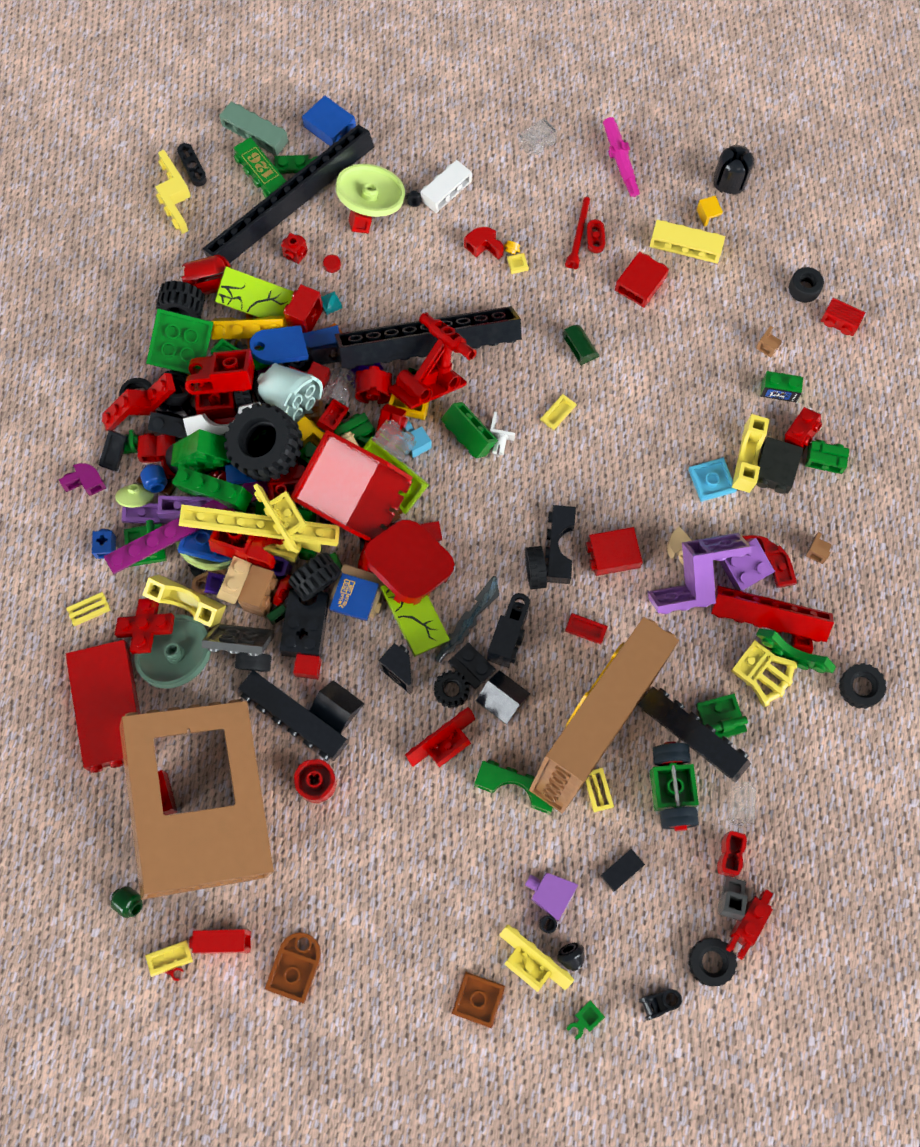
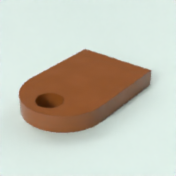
[265,933,321,1004]

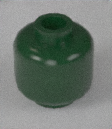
[111,886,143,918]

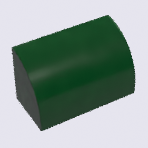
[563,325,600,365]

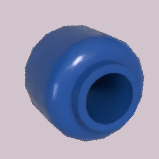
[140,464,168,493]

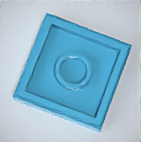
[688,457,737,502]

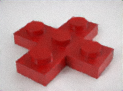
[114,598,175,654]

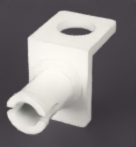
[490,411,515,456]

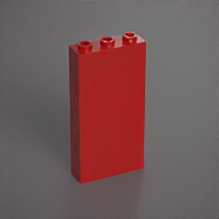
[65,640,141,773]

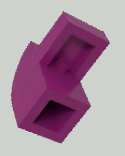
[59,463,107,496]

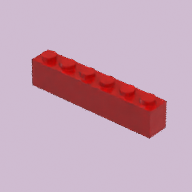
[711,586,834,642]

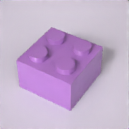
[719,538,775,591]

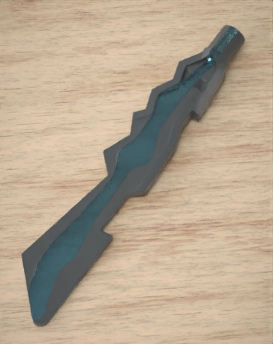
[435,576,499,663]

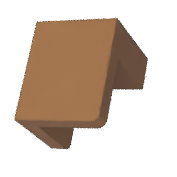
[756,326,782,358]
[805,532,832,564]

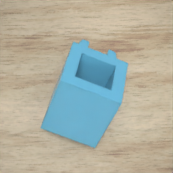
[402,421,432,458]

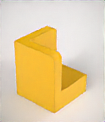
[696,196,723,226]

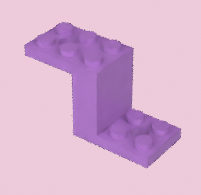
[648,533,752,614]

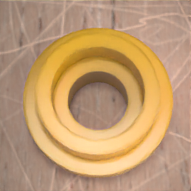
[503,240,520,255]

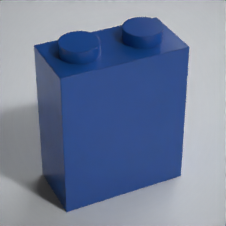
[302,95,356,146]

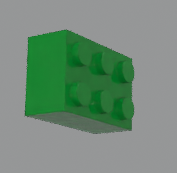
[171,429,231,474]

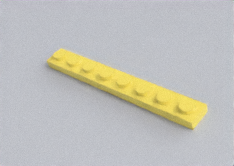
[179,504,340,546]

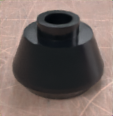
[557,943,585,971]

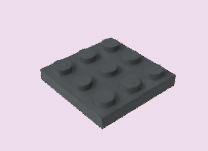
[202,624,274,656]

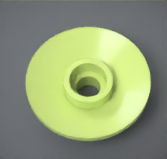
[115,484,154,508]

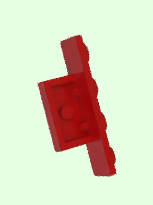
[405,707,476,768]

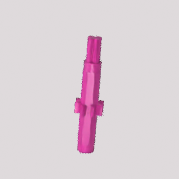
[603,117,640,197]

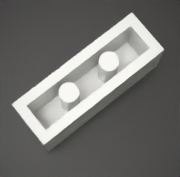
[421,160,472,213]

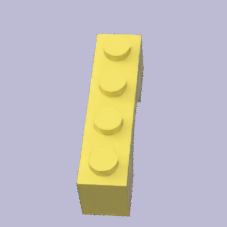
[732,414,769,493]
[143,574,226,627]

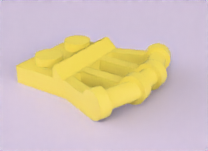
[731,640,797,707]

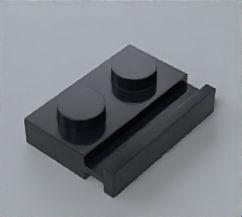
[448,642,496,690]

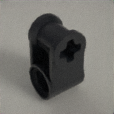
[638,989,682,1021]

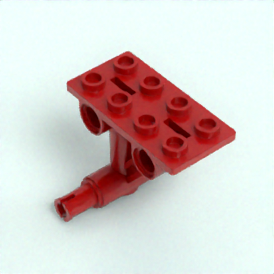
[388,312,477,409]

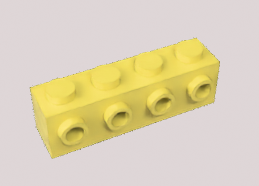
[649,220,725,264]

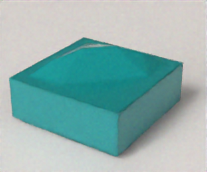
[321,291,343,315]

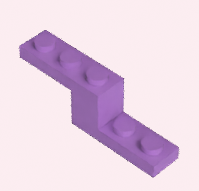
[122,495,214,524]

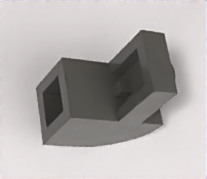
[718,876,748,921]

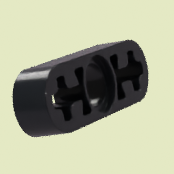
[177,143,207,187]

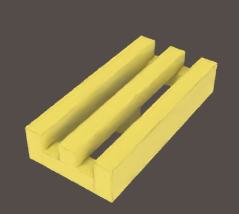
[66,592,111,626]
[585,768,614,813]

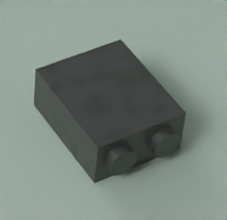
[756,437,803,494]

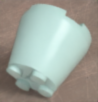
[257,363,323,423]

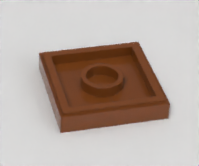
[452,972,505,1028]

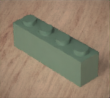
[219,101,288,156]

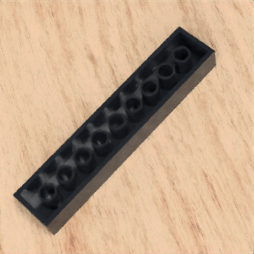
[335,306,522,369]

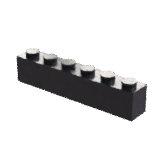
[238,670,349,761]
[638,687,751,783]

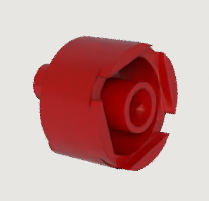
[355,366,392,404]
[294,759,337,803]

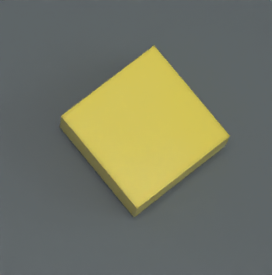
[507,253,529,274]

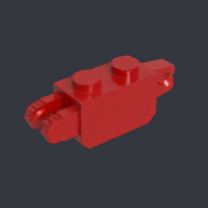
[726,889,773,960]

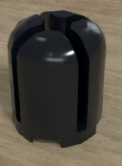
[713,145,754,195]

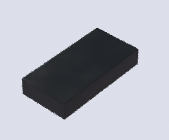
[99,430,128,472]
[600,849,645,892]

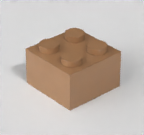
[237,565,279,618]

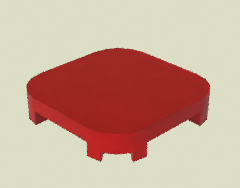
[362,520,455,605]

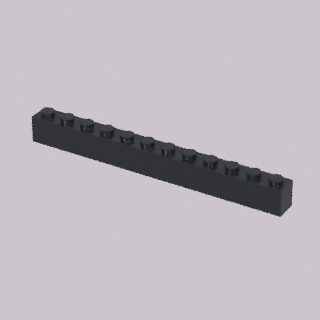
[202,124,374,264]

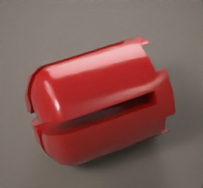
[181,255,231,295]

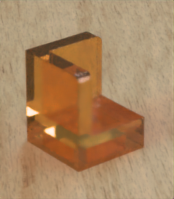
[304,400,324,424]

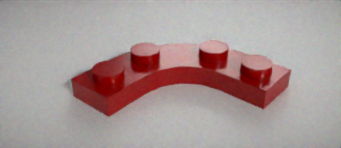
[742,535,797,588]

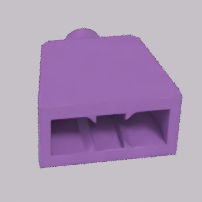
[525,873,578,921]

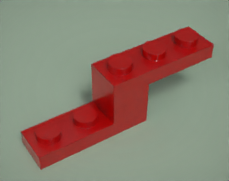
[102,373,176,431]

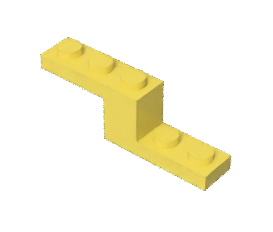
[155,150,191,234]

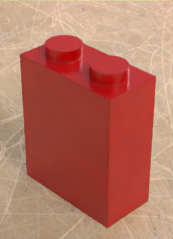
[615,251,669,308]
[585,527,643,576]
[189,929,251,954]

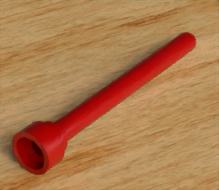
[565,197,590,270]

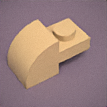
[667,526,692,565]

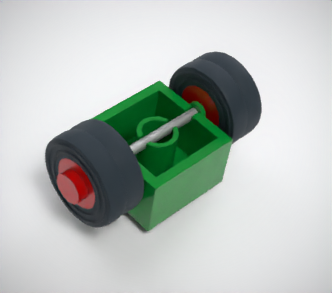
[650,741,699,832]

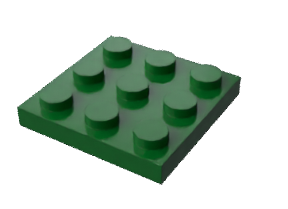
[146,309,214,375]

